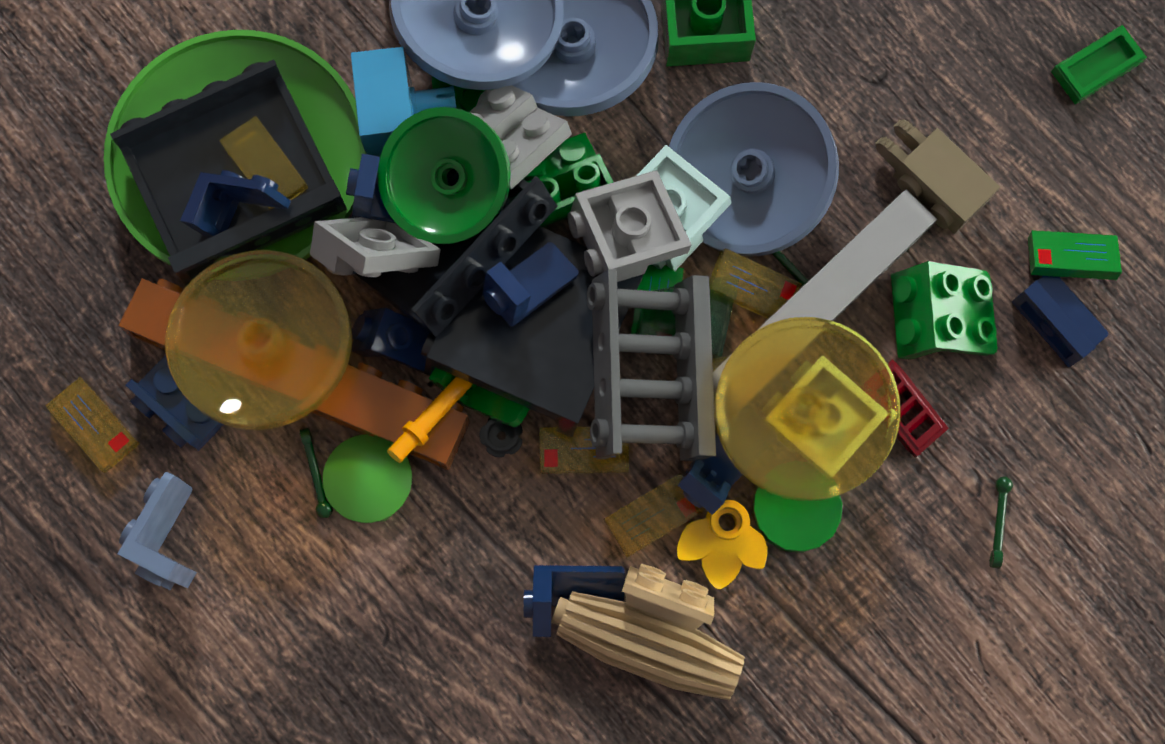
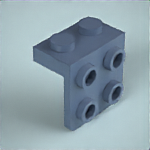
[117,472,197,590]

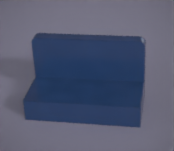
[1012,276,1108,367]

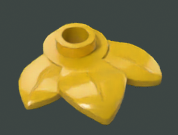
[677,500,767,590]

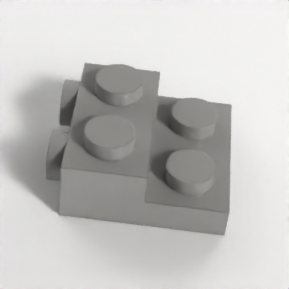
[469,85,572,189]
[567,170,692,282]
[310,217,441,277]

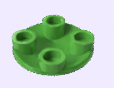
[323,434,412,523]

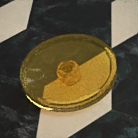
[165,250,352,430]
[714,317,900,501]

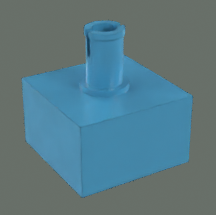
[351,47,457,157]

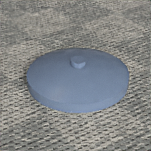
[389,0,564,90]
[512,0,659,116]
[669,82,839,257]

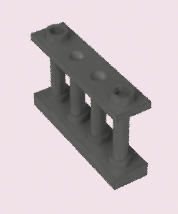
[587,269,716,461]

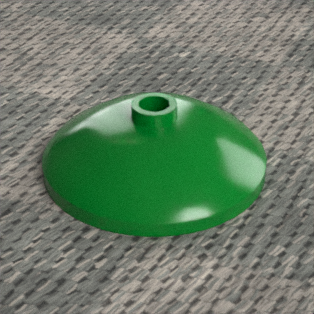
[378,107,511,244]

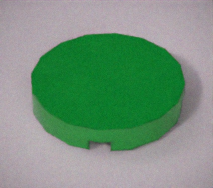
[752,463,843,553]

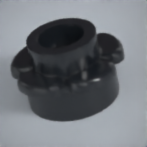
[479,418,523,458]

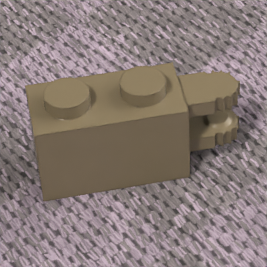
[875,119,1000,234]

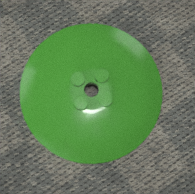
[104,30,367,281]

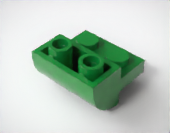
[523,133,614,227]

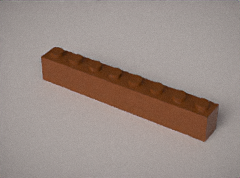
[118,278,470,471]

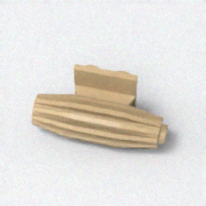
[551,564,745,700]

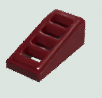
[860,359,949,458]

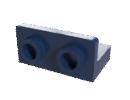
[125,352,236,451]

